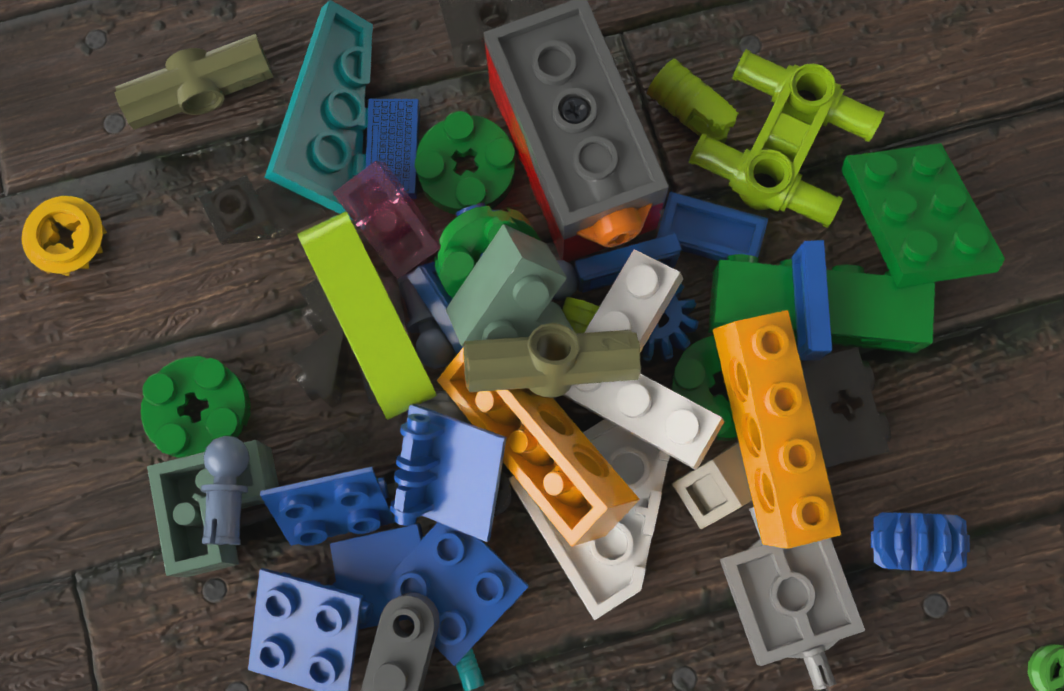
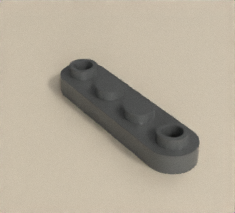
[361,592,440,691]

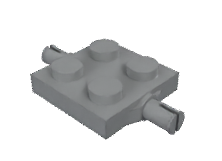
[720,507,865,690]

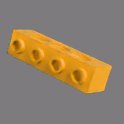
[713,310,841,549]
[437,347,640,547]

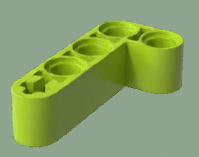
[297,211,437,420]

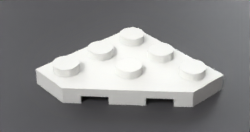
[509,419,670,620]

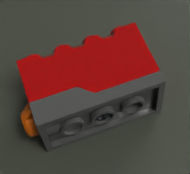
[484,0,669,262]

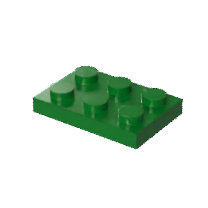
[841,143,1005,288]

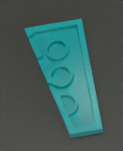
[264,0,373,221]

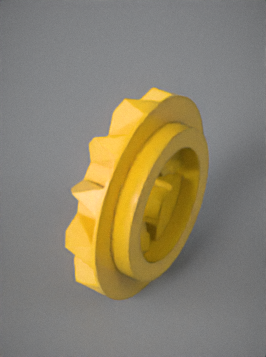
[22,196,107,276]

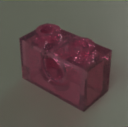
[333,161,441,279]

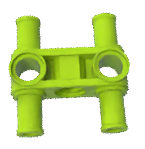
[689,49,885,228]

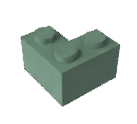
[446,224,574,347]
[147,440,279,577]

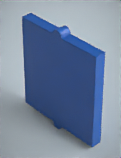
[330,524,431,629]

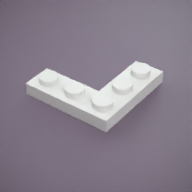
[563,249,724,470]

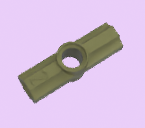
[114,34,273,130]
[463,323,641,398]

